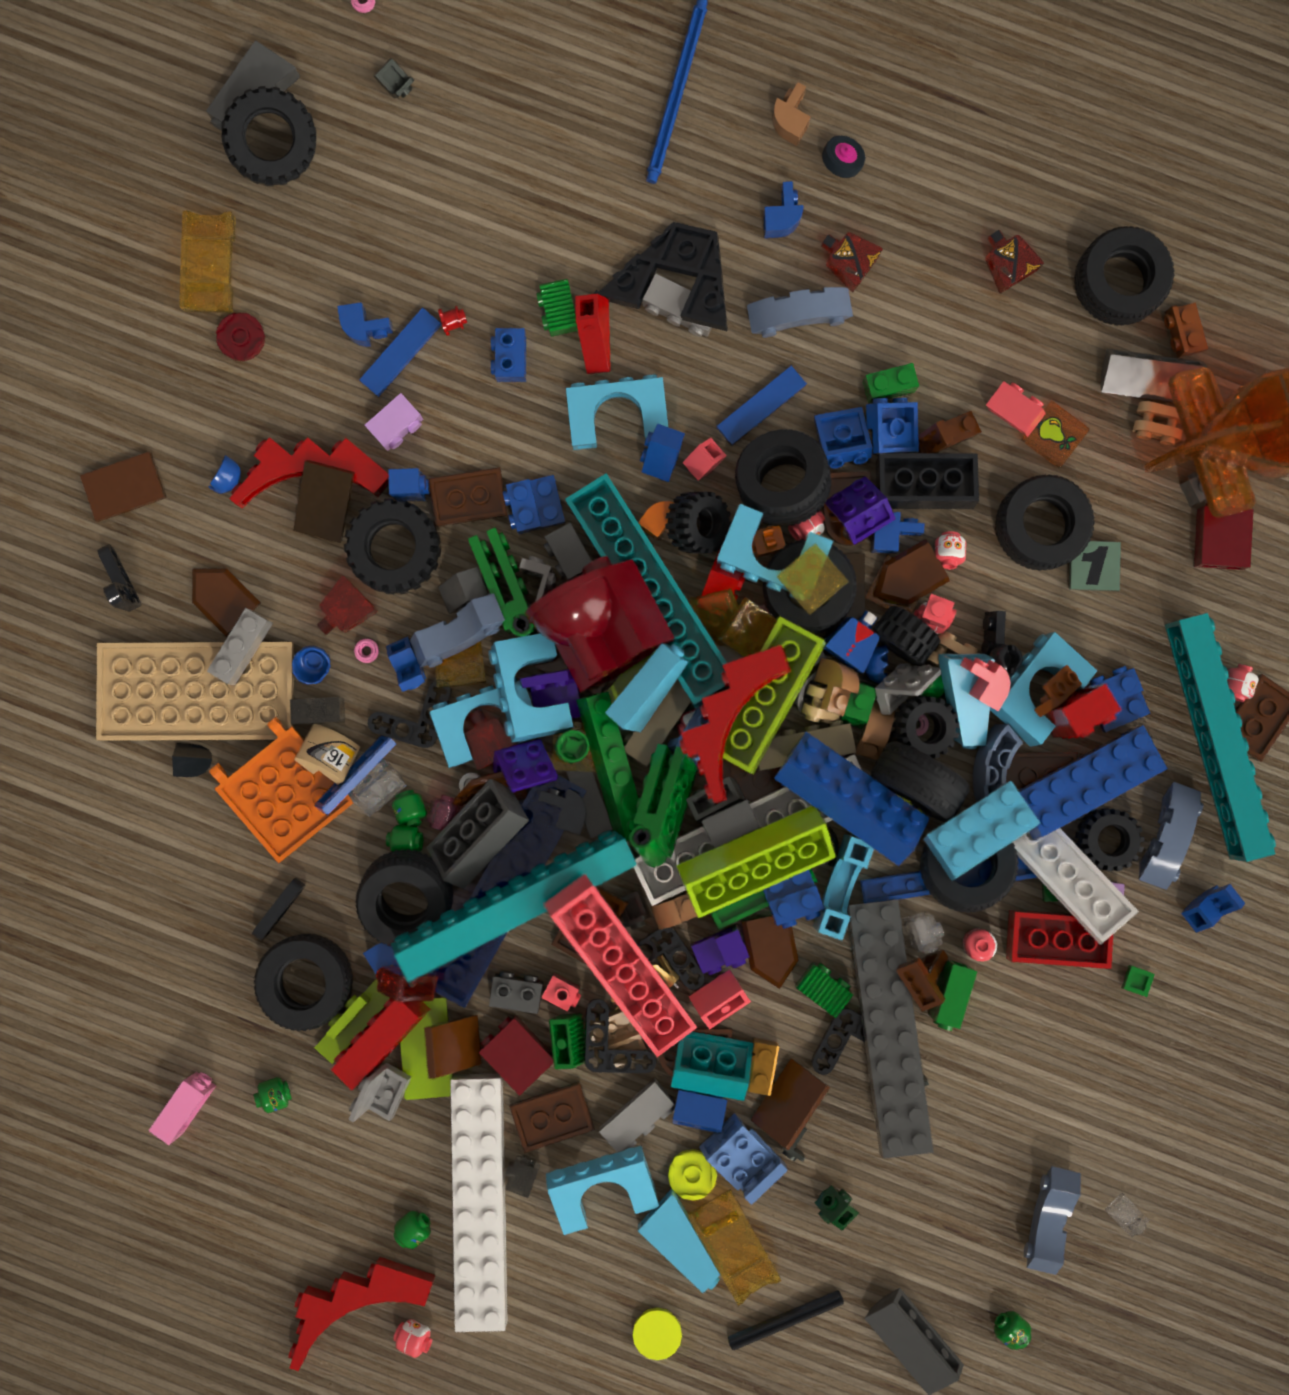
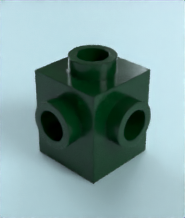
[814,1185,859,1231]

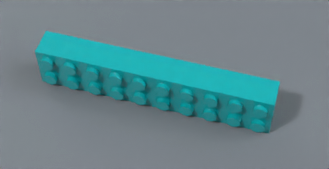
[565,473,730,709]
[1164,613,1276,862]
[391,830,637,982]

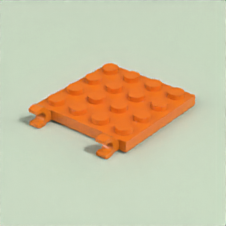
[209,717,356,864]

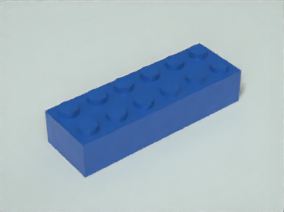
[1018,725,1167,839]
[774,732,930,866]

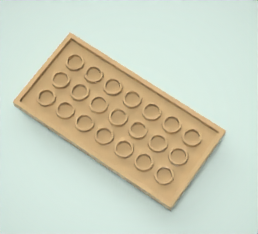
[96,642,294,741]

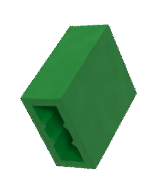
[928,959,978,1031]

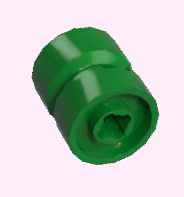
[554,730,590,763]

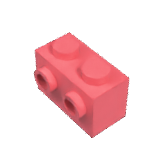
[986,381,1046,437]
[689,969,751,1029]

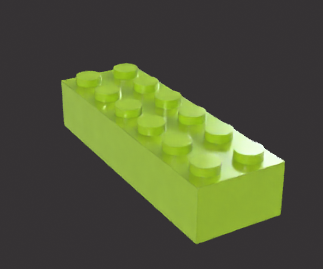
[723,617,826,775]
[676,805,836,918]

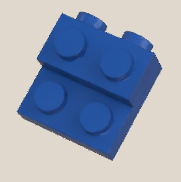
[866,398,919,453]
[814,407,873,469]
[503,475,566,534]
[1087,666,1150,732]
[763,869,824,929]

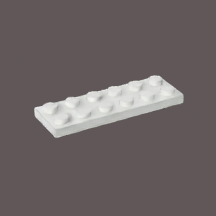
[1012,828,1139,945]

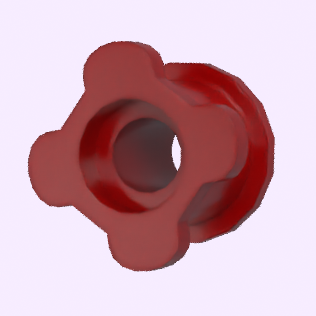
[438,306,468,336]

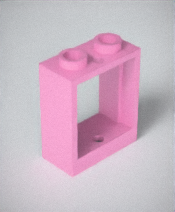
[149,1072,216,1145]

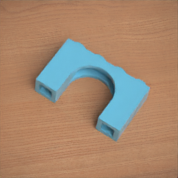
[566,375,668,450]
[717,504,833,601]
[990,632,1097,747]
[489,634,573,742]
[429,677,535,768]
[813,834,874,940]
[546,1146,659,1235]

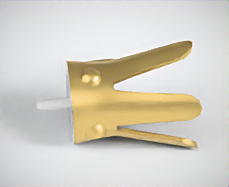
[653,955,680,988]

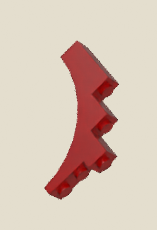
[229,437,389,509]
[679,645,791,803]
[288,1257,435,1371]

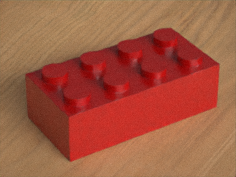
[1044,683,1121,739]
[1006,910,1114,969]
[331,989,431,1090]

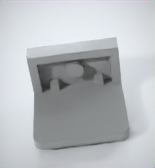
[520,556,556,602]
[875,663,941,715]
[349,1063,412,1122]

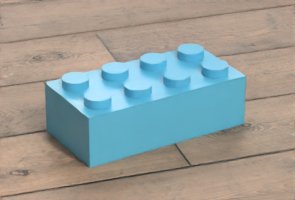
[924,781,1040,881]

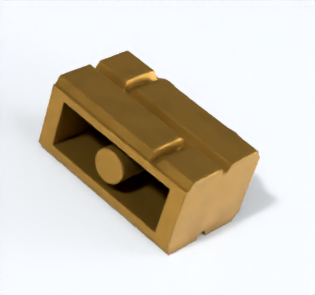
[747,1038,779,1096]

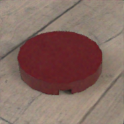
[216,313,265,362]

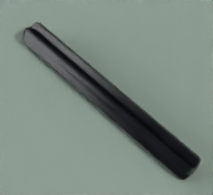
[728,1290,844,1350]

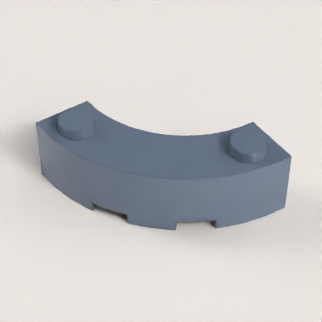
[747,287,853,338]
[409,594,505,668]
[973,724,1023,803]
[1139,782,1203,890]
[1024,1166,1081,1275]

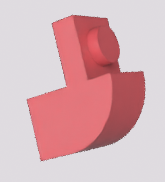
[960,657,1010,711]

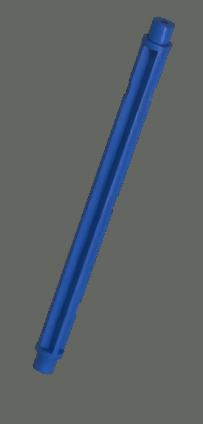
[646,0,708,184]

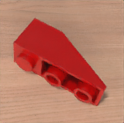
[575,294,611,374]

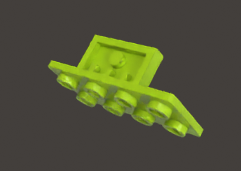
[400,997,453,1100]

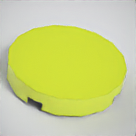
[668,1149,717,1201]
[633,1307,682,1360]

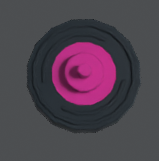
[822,135,866,178]

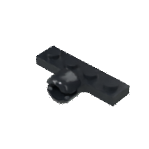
[981,611,1023,674]

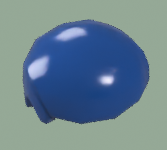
[208,455,241,494]
[292,645,331,685]
[865,645,888,684]

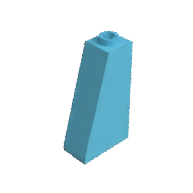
[605,643,688,732]
[938,654,995,749]
[638,1188,720,1293]

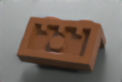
[1164,302,1208,358]
[1034,665,1082,717]

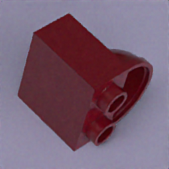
[525,556,675,692]

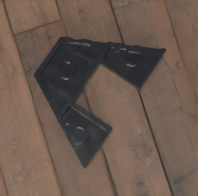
[594,222,728,331]

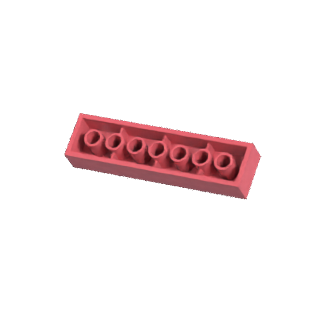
[544,874,697,1057]

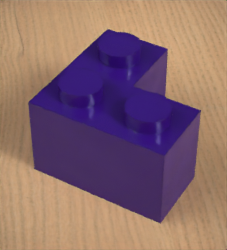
[691,925,749,975]

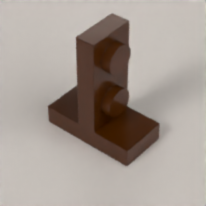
[918,411,982,453]
[896,950,948,1011]

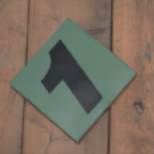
[1069,541,1121,591]

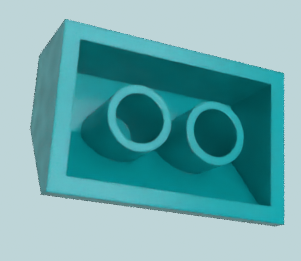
[671,1031,753,1101]

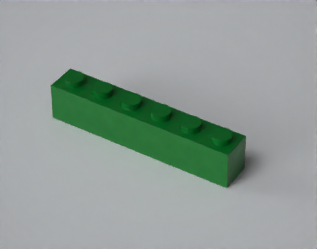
[576,691,638,841]

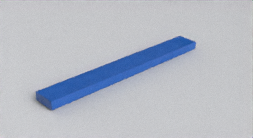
[860,857,1037,903]

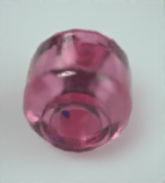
[426,794,461,831]

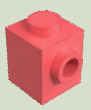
[683,438,727,481]
[921,594,957,629]
[541,973,581,1012]

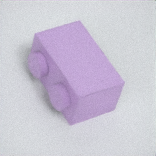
[365,393,423,451]

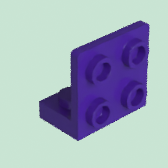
[825,477,896,545]
[520,669,581,718]
[493,739,558,792]

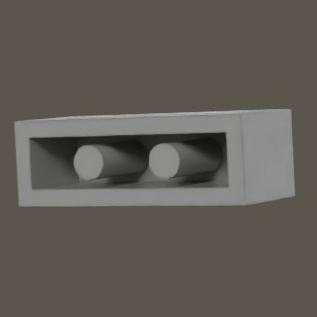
[643,274,712,337]
[207,608,273,686]
[599,1078,674,1152]

